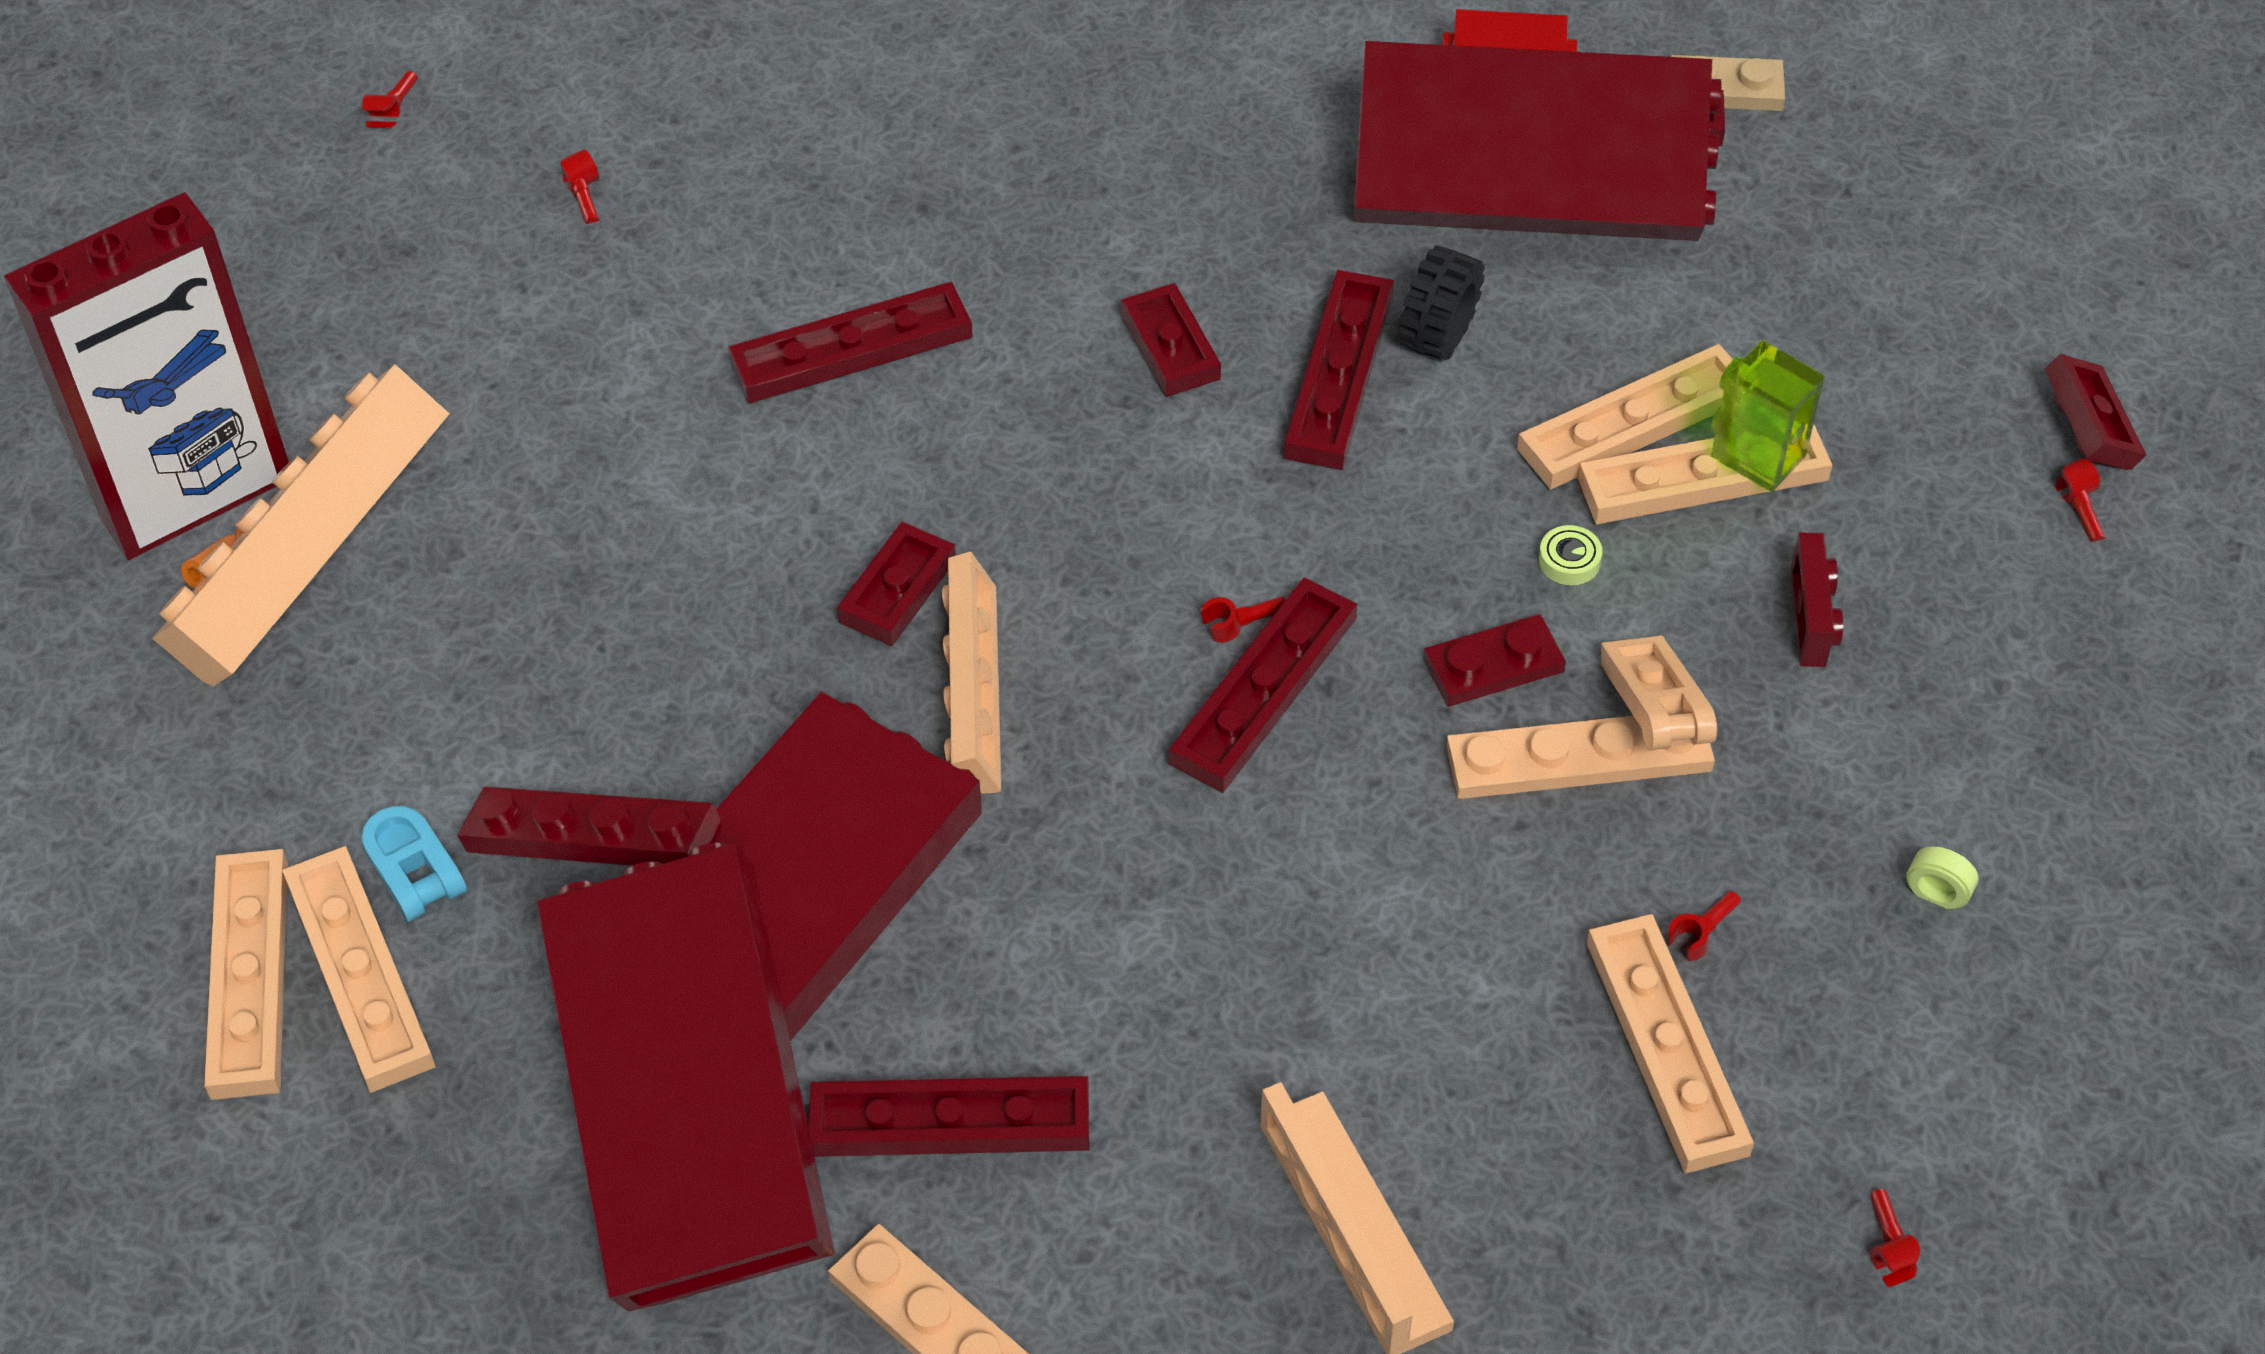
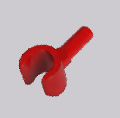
[362,71,418,128]
[561,149,599,224]
[2055,458,2106,542]
[1201,596,1286,643]
[1668,891,1741,961]
[1870,1189,1920,1287]

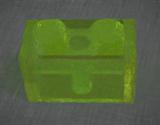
[1711,340,1825,493]

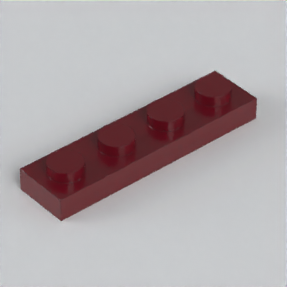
[1284,269,1394,470]
[728,281,973,404]
[1168,577,1358,793]
[457,787,721,866]
[809,1076,1090,1157]

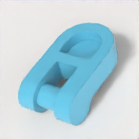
[361,806,467,923]

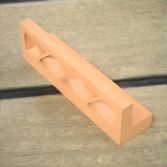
[1260,1082,1454,1354]

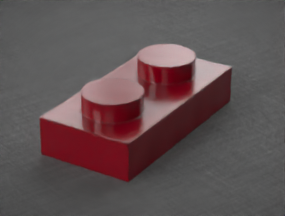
[1121,283,1221,397]
[2045,354,2147,470]
[837,521,956,647]
[1791,532,1843,667]
[1423,614,1566,707]

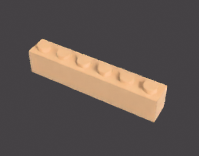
[152,364,450,687]

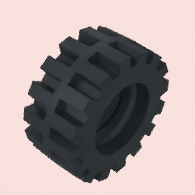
[1398,245,1485,361]

